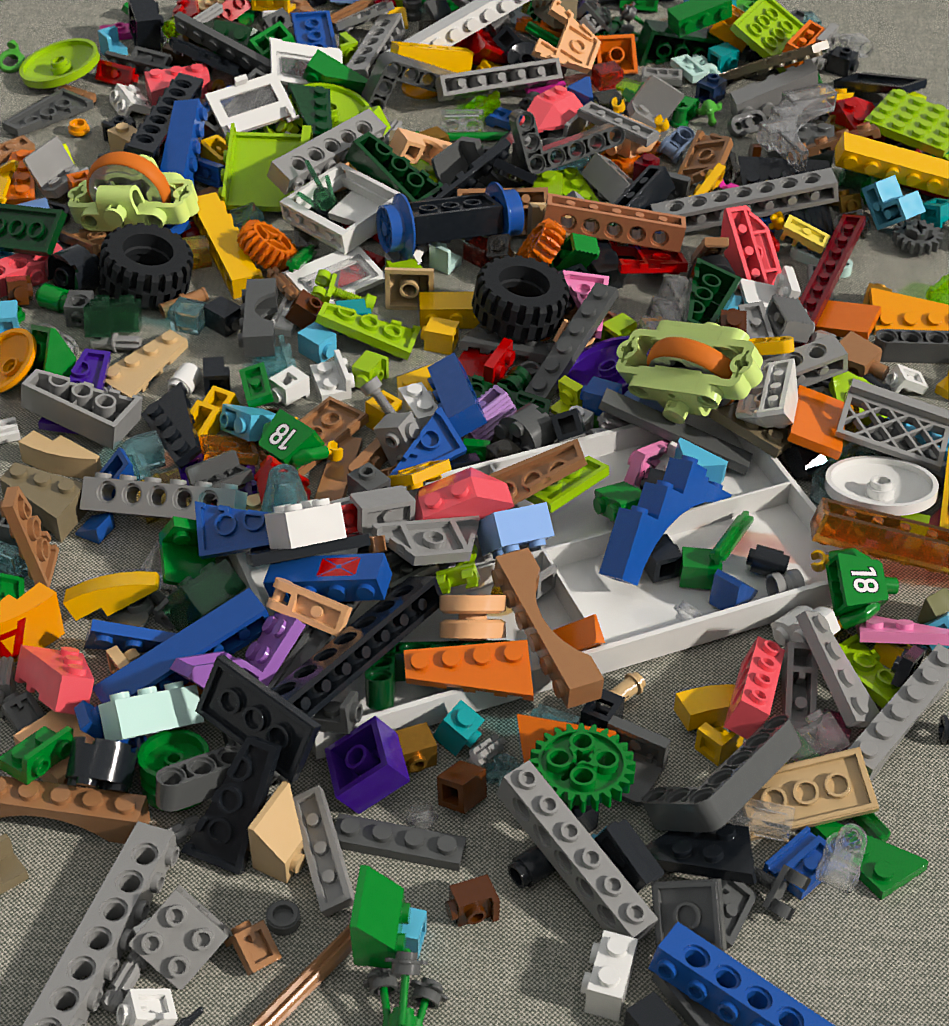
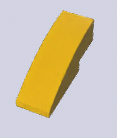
[190,385,240,447]
[63,571,160,621]
[673,684,735,731]

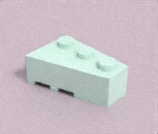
[98,681,204,741]

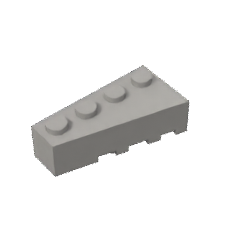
[21,369,143,450]

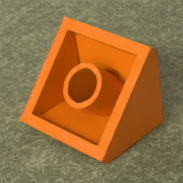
[594,34,638,76]

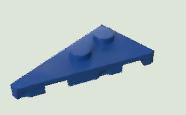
[390,407,467,475]

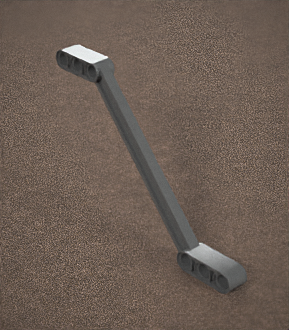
[156,546,401,812]

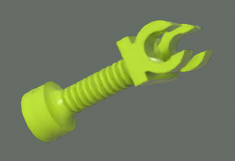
[311,269,377,313]
[436,544,480,595]

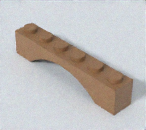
[491,548,604,709]
[0,776,151,844]

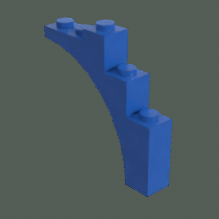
[599,455,732,586]

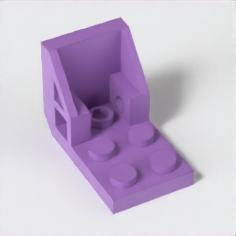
[170,612,306,690]

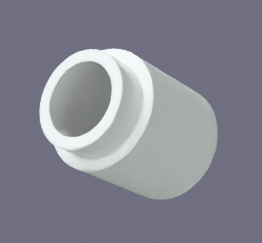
[167,362,202,397]

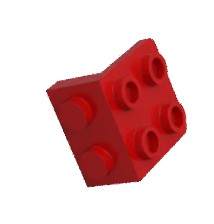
[458,337,515,385]

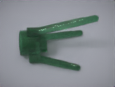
[297,160,337,211]

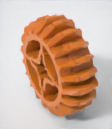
[515,218,566,266]
[237,219,298,272]

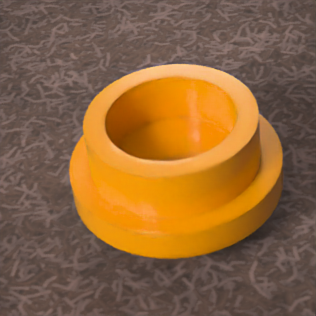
[68,118,90,137]

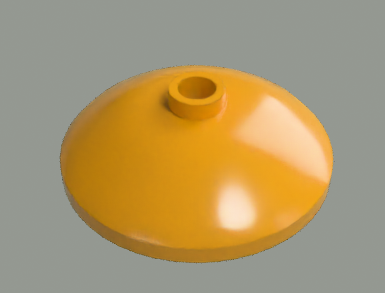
[0,328,37,393]

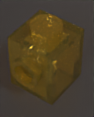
[182,234,212,270]

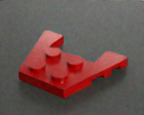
[609,240,688,275]

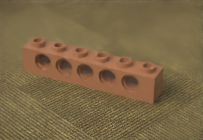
[543,193,686,252]

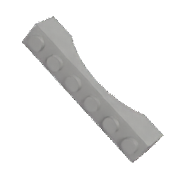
[848,643,949,781]

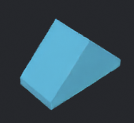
[674,438,728,484]

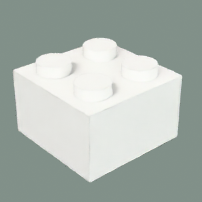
[264,498,347,549]

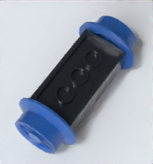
[376,182,524,260]

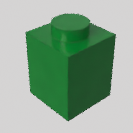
[679,547,722,590]

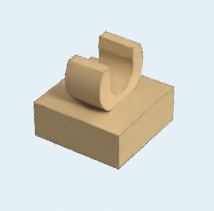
[106,645,141,674]

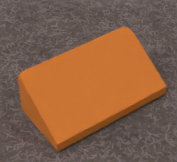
[552,614,605,651]

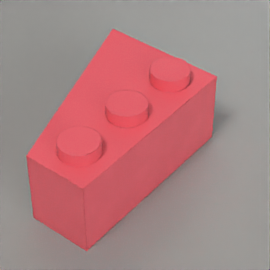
[144,63,210,107]
[14,645,94,715]

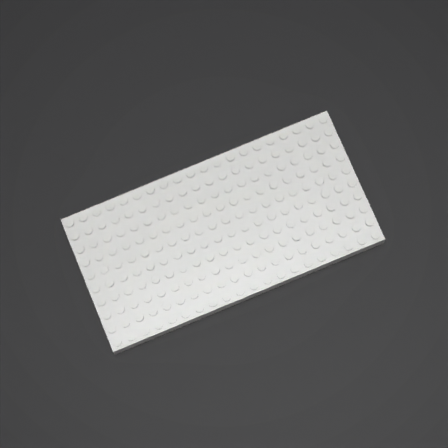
[228,403,848,760]

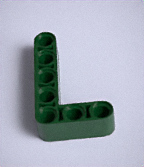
[365,640,510,710]

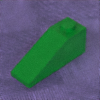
[302,49,368,96]

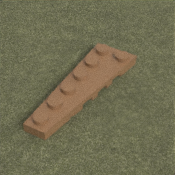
[489,439,588,505]

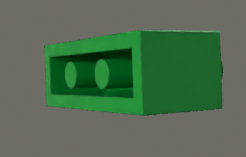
[667,0,732,38]

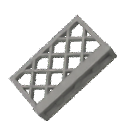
[835,378,949,472]

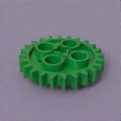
[529,723,636,813]

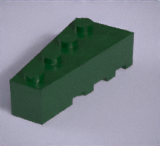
[636,19,724,66]
[345,132,444,202]
[682,257,742,324]

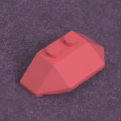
[519,85,583,133]
[720,205,782,291]
[415,467,515,520]

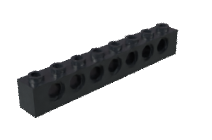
[123,72,204,164]
[272,576,443,717]

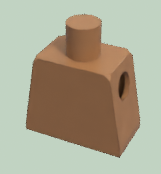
[840,331,889,380]

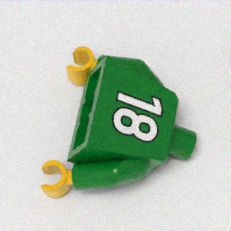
[258,409,343,471]
[811,548,899,637]

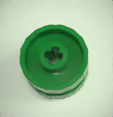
[137,729,209,812]

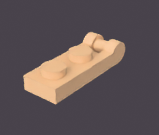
[266,577,352,636]

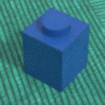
[580,376,622,416]

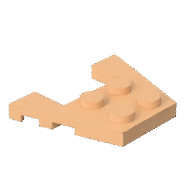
[531,0,601,74]

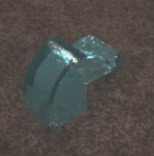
[121,430,166,481]

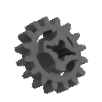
[892,218,943,256]

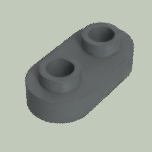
[727,109,767,138]

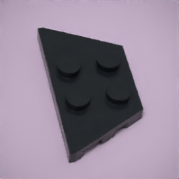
[646,823,757,885]

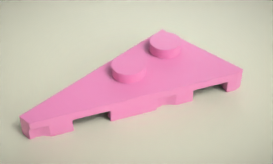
[563,270,609,339]
[624,439,671,487]
[856,616,949,646]

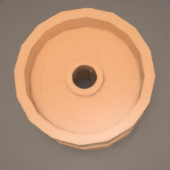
[439,595,506,641]

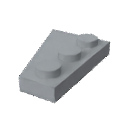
[333,0,395,32]

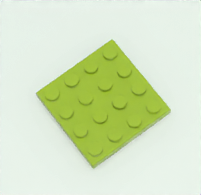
[729,0,804,73]
[863,89,949,158]

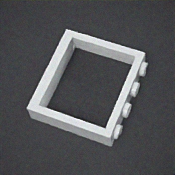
[279,162,400,255]

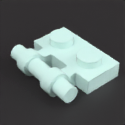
[670,54,720,83]

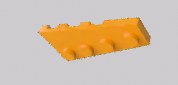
[869,288,949,335]

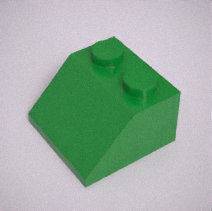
[349,865,411,969]

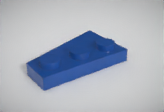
[195,501,270,559]
[84,619,177,652]

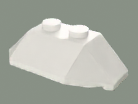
[735,358,798,428]

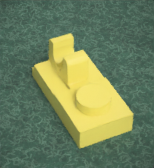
[780,215,831,254]

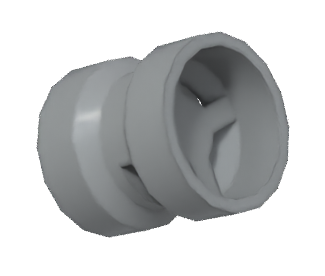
[766,569,805,596]

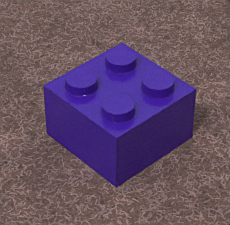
[324,716,410,814]

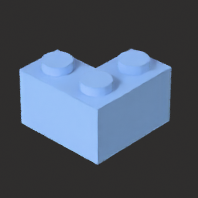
[477,502,555,559]

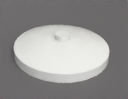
[824,456,939,516]

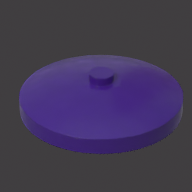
[567,336,651,395]

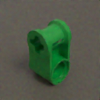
[670,96,699,128]

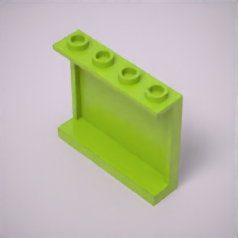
[218,123,313,212]

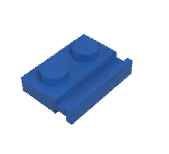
[763,826,845,901]

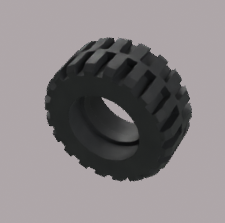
[98,223,194,309]
[472,255,570,342]

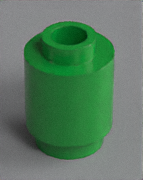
[35,283,68,313]

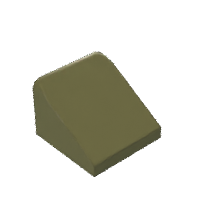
[918,588,949,624]

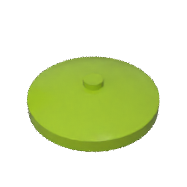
[19,38,100,89]
[289,83,370,128]

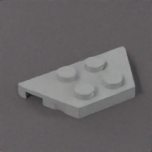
[371,516,480,566]

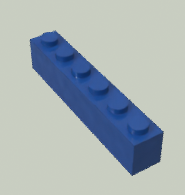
[160,98,208,203]
[93,588,269,704]

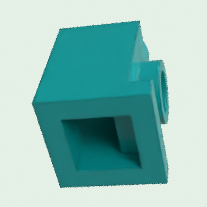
[921,198,949,228]

